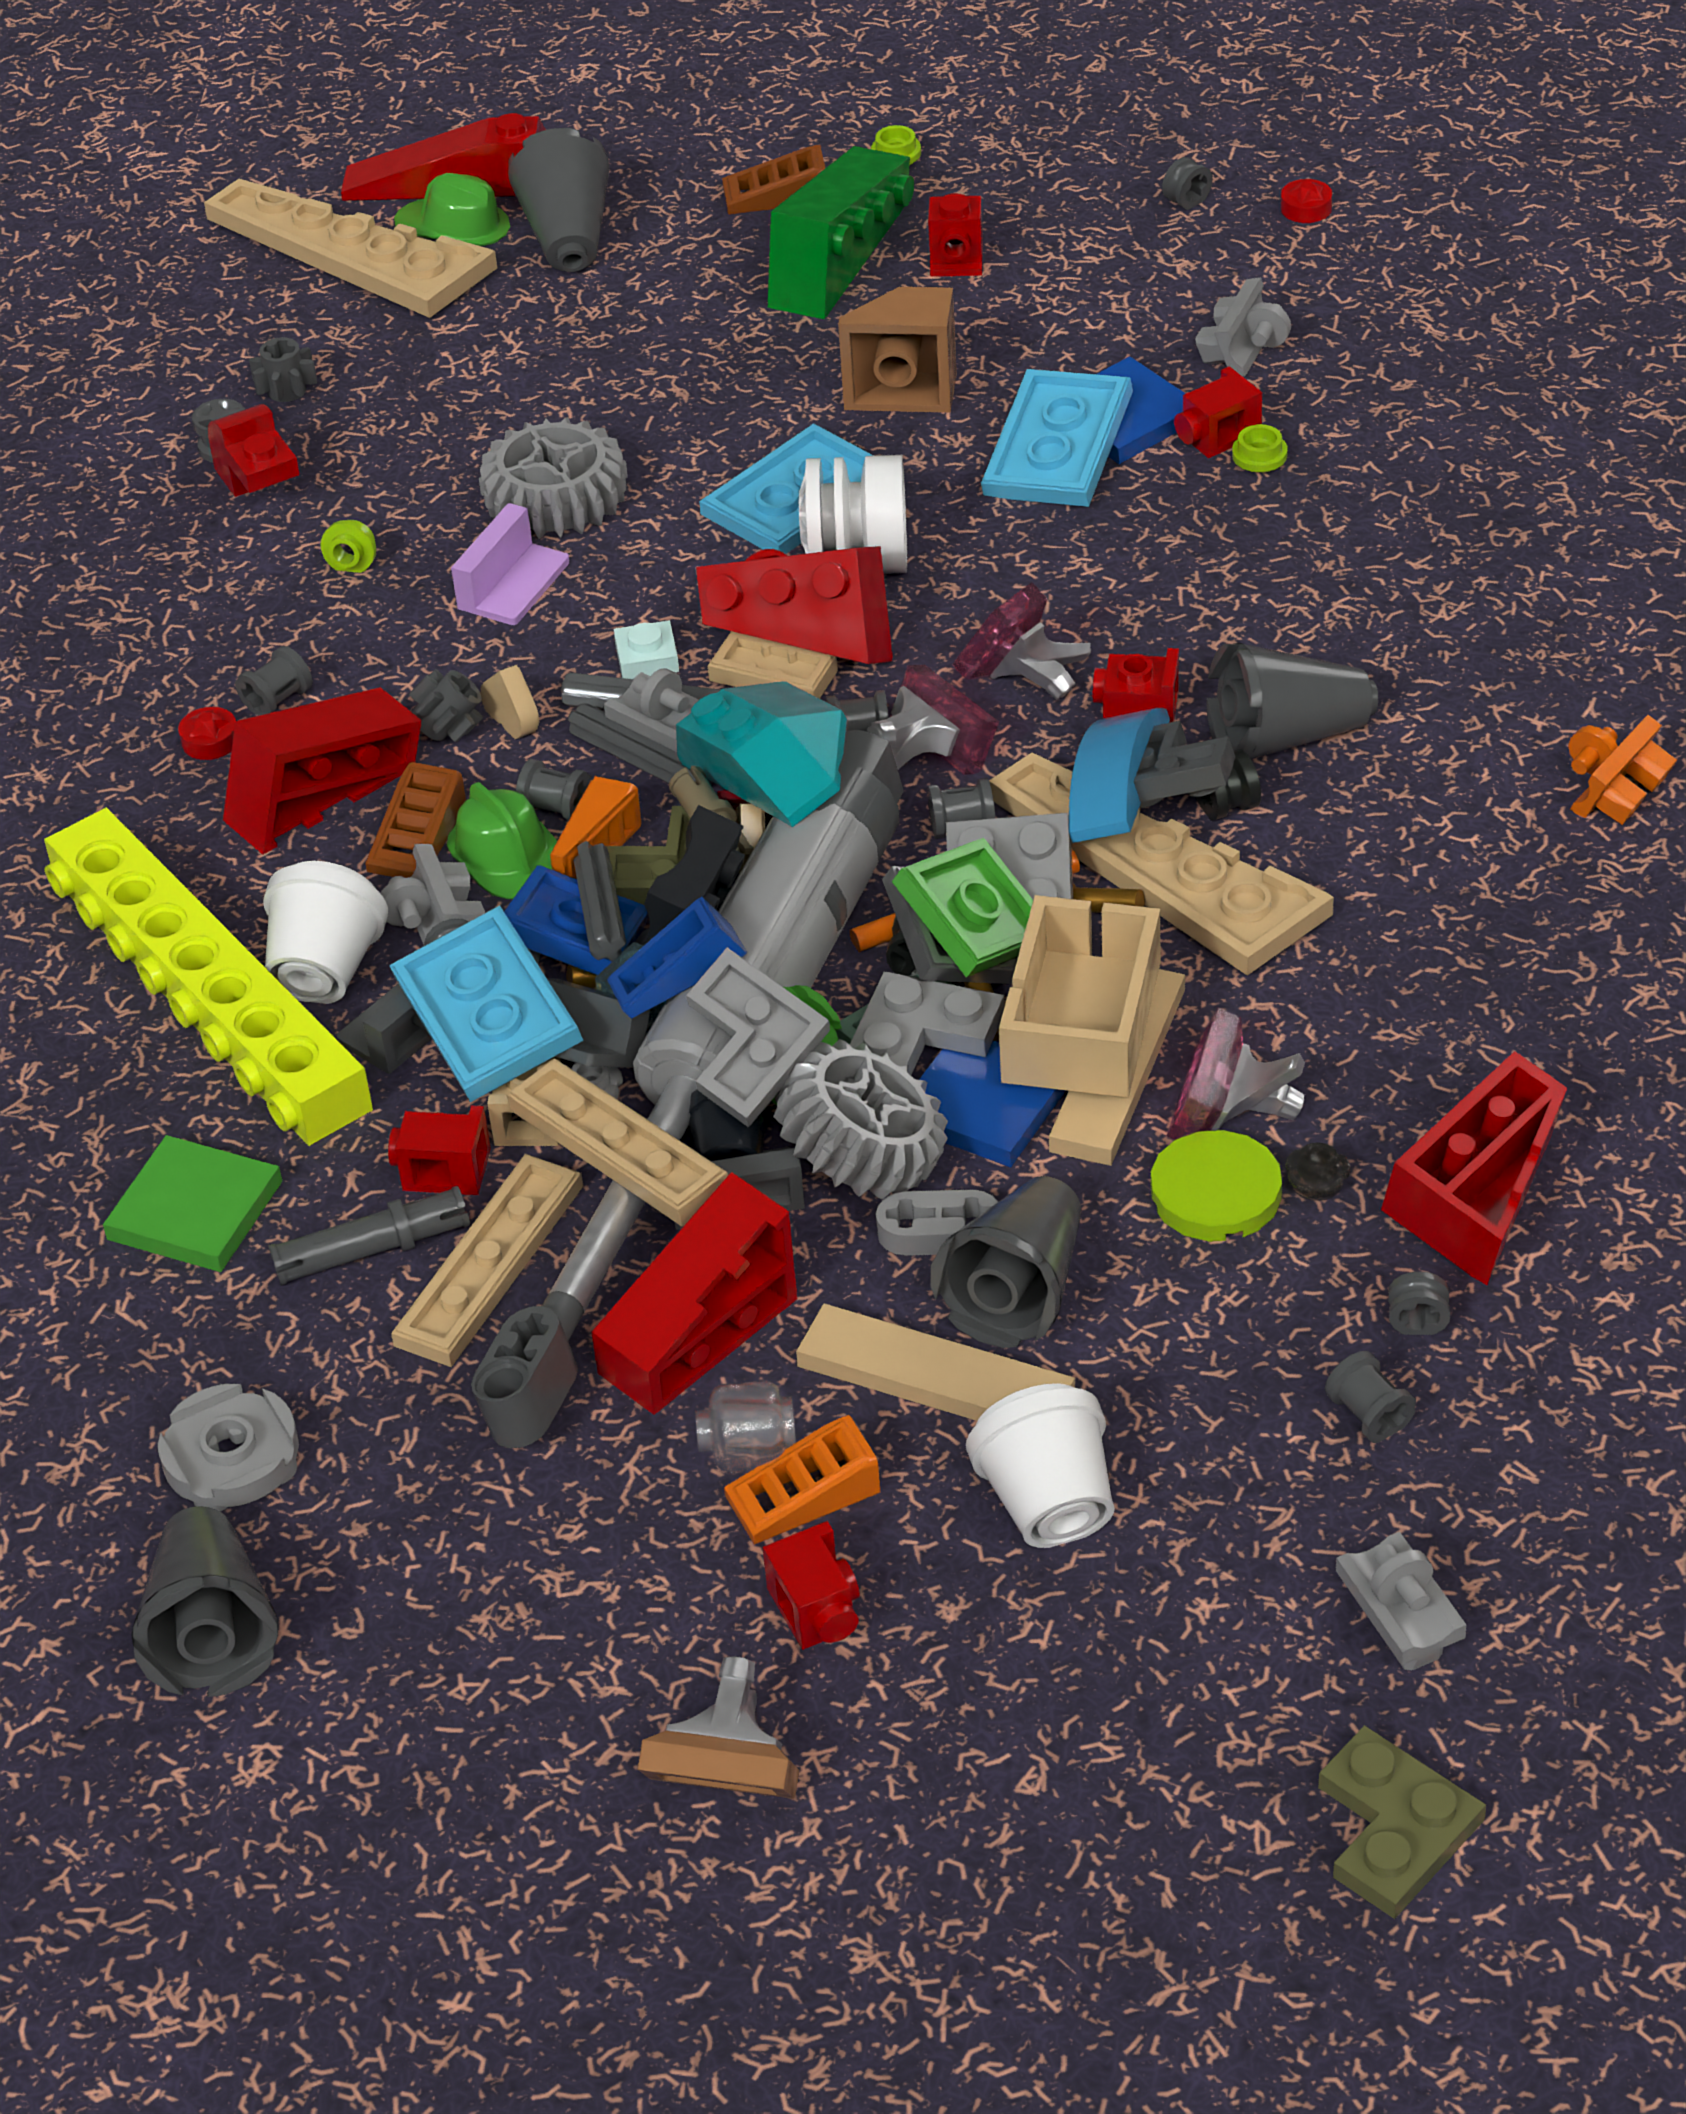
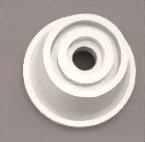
[263,861,388,1004]
[966,1384,1115,1548]

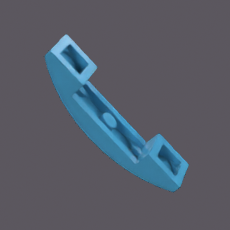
[1069,708,1170,843]

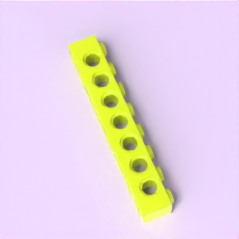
[44,807,373,1146]

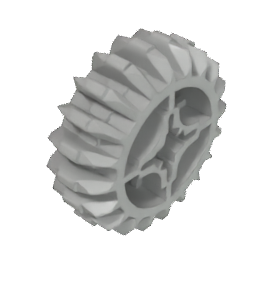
[479,417,628,539]
[773,1039,948,1200]

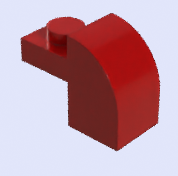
[208,404,300,497]

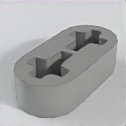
[876,1190,998,1255]

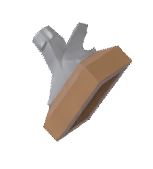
[637,1657,799,1799]

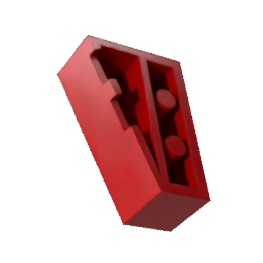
[696,546,893,664]
[223,687,422,855]
[1381,1051,1567,1285]
[592,1172,797,1415]

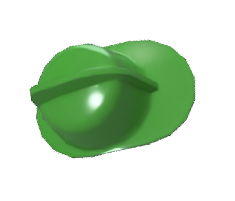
[394,173,510,246]
[447,782,557,899]

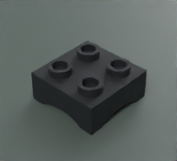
[627,805,745,960]

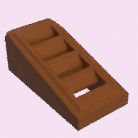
[722,145,825,215]
[365,762,466,878]

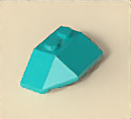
[676,681,847,827]

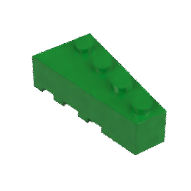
[767,146,914,320]

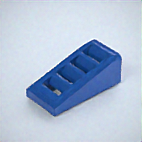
[607,896,747,1019]

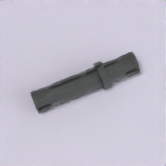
[268,1186,470,1286]

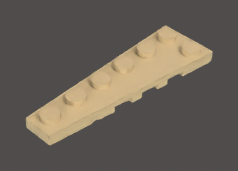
[204,179,497,318]
[989,753,1334,976]

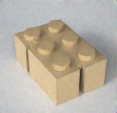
[999,895,1161,1098]

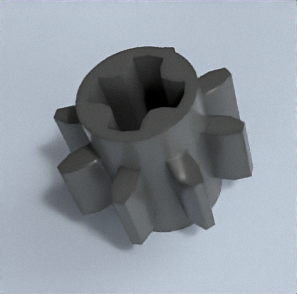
[249,337,317,402]
[409,669,483,742]

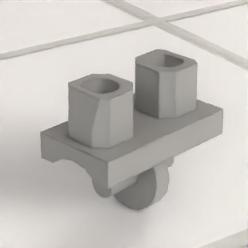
[1195,277,1291,376]
[604,668,699,752]
[380,844,485,946]
[1336,1531,1466,1670]

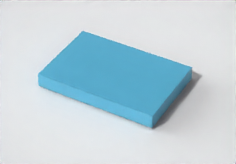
[981,369,1133,507]
[699,424,874,554]
[389,906,584,1103]

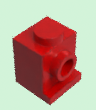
[928,193,983,277]
[1174,366,1262,458]
[1092,648,1179,723]
[388,1105,491,1195]
[762,1521,860,1650]

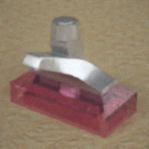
[952,582,1091,700]
[867,664,999,775]
[1166,1008,1305,1140]

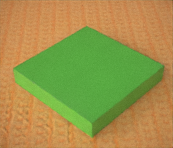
[892,837,1033,978]
[103,1135,282,1272]

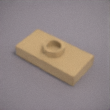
[708,631,838,699]

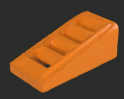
[550,776,642,879]
[724,1415,880,1545]

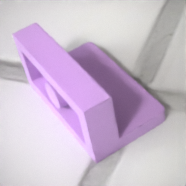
[451,503,569,625]

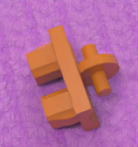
[1568,715,1677,825]

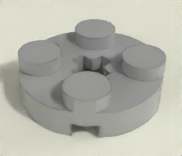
[158,1384,299,1511]

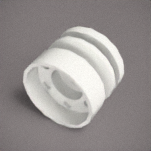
[799,454,907,574]

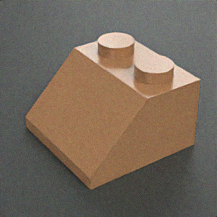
[838,287,957,413]

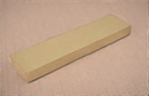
[1049,969,1185,1166]
[506,1058,728,1226]
[391,1154,583,1367]
[796,1303,1075,1421]

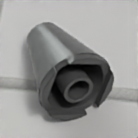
[508,128,609,272]
[1207,643,1378,760]
[931,1176,1082,1348]
[132,1506,278,1697]

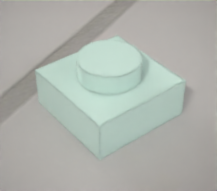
[614,620,679,679]

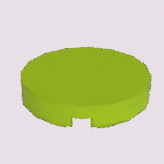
[1151,1130,1282,1242]

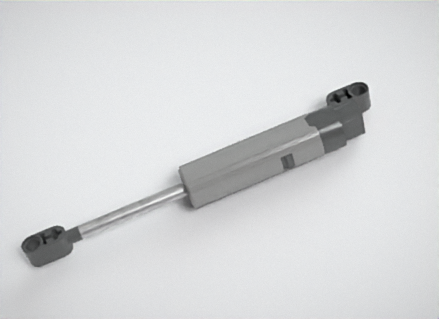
[471,704,904,1448]

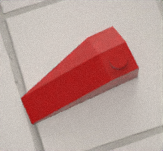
[341,113,546,201]

